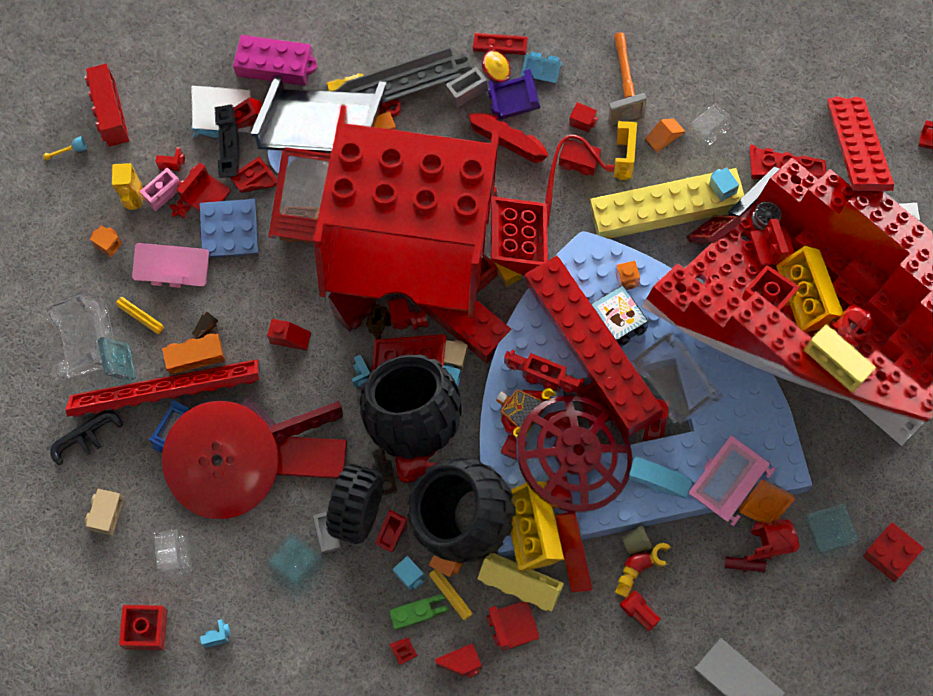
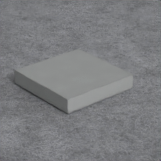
[608,93,647,126]

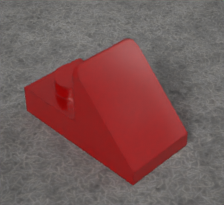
[375,509,408,553]

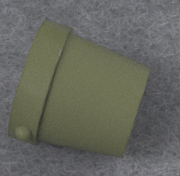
[621,524,653,555]

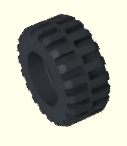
[326,463,384,544]

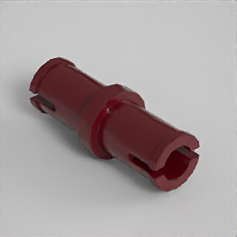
[724,556,766,573]

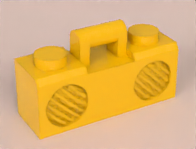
[112,163,143,210]

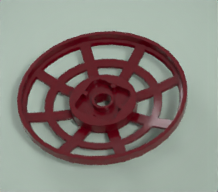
[516,395,632,513]

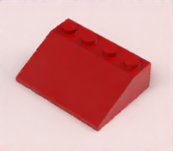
[491,196,548,276]

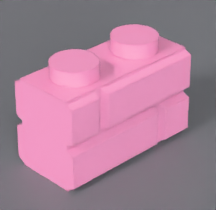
[140,168,180,212]

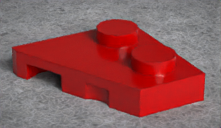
[229,156,277,193]

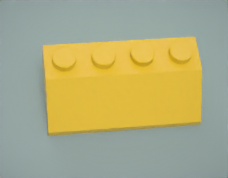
[776,246,843,333]
[511,481,564,571]

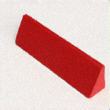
[554,512,593,592]

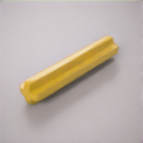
[116,297,164,334]
[429,569,472,620]

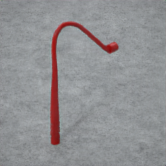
[545,135,614,226]

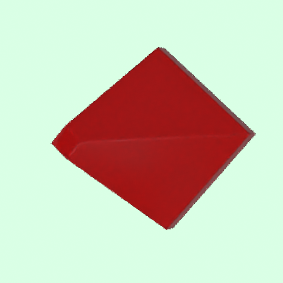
[389,638,418,665]

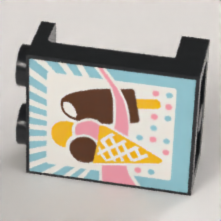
[591,285,649,346]

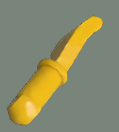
[326,73,363,92]

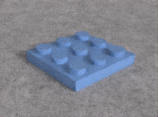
[200,199,259,258]

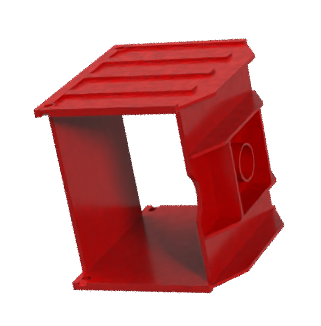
[313,105,500,319]

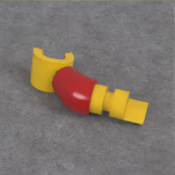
[615,543,671,597]

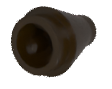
[192,312,218,339]

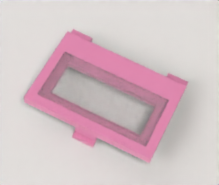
[689,435,775,526]

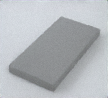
[694,638,785,696]

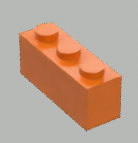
[162,334,226,375]

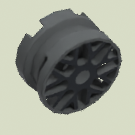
[751,202,782,230]

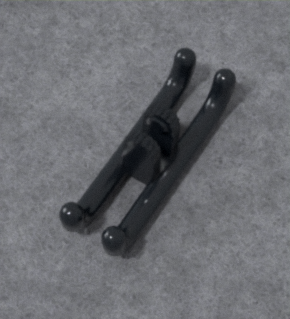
[50,411,123,465]

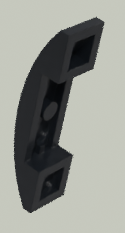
[214,104,240,179]

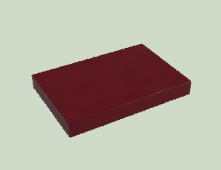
[686,215,742,244]

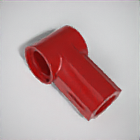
[620,590,661,632]

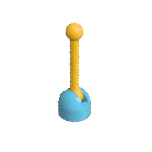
[43,136,87,160]

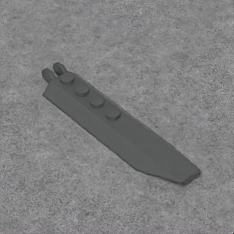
[319,47,472,120]

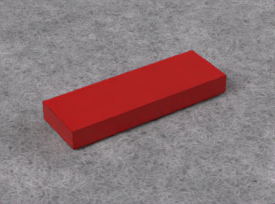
[473,33,528,55]

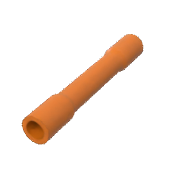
[614,32,635,98]

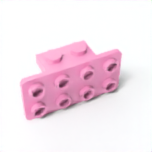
[132,243,209,288]

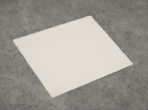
[192,86,251,132]

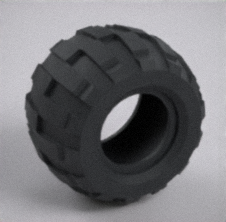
[360,355,462,459]
[407,458,515,563]

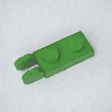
[389,594,449,631]

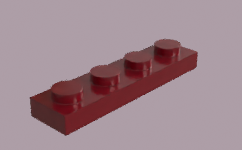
[269,401,343,442]

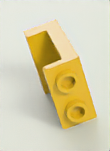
[614,121,637,180]

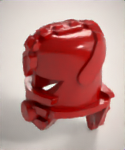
[829,305,874,347]
[395,451,436,483]
[747,519,800,561]

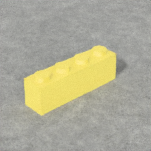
[478,553,564,612]

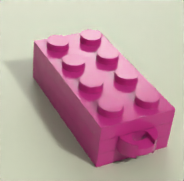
[233,35,317,86]

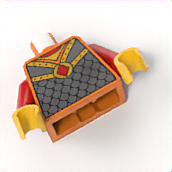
[496,389,556,439]

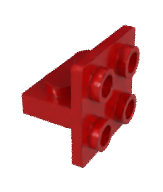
[750,219,795,266]

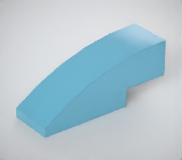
[629,457,692,499]

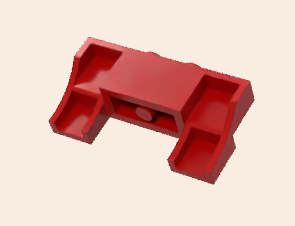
[504,350,585,393]

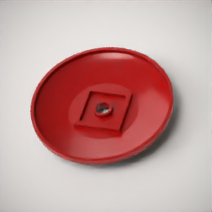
[162,401,279,519]

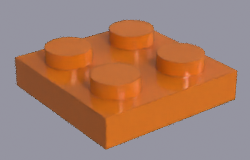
[738,479,795,525]

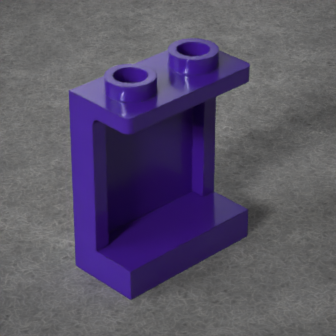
[487,69,541,120]

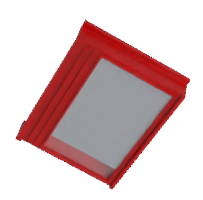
[268,147,331,242]

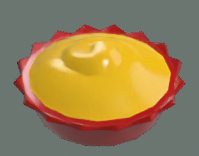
[482,49,511,82]

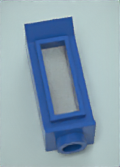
[148,399,190,453]

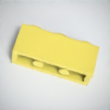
[804,325,875,393]

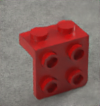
[177,162,231,212]
[486,601,539,651]

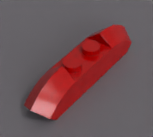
[469,113,549,163]

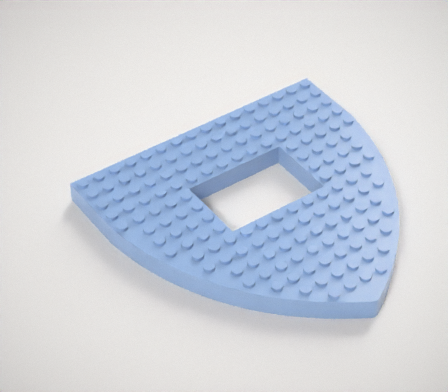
[480,231,812,557]

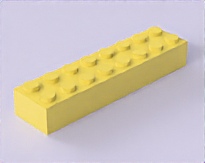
[590,168,744,239]

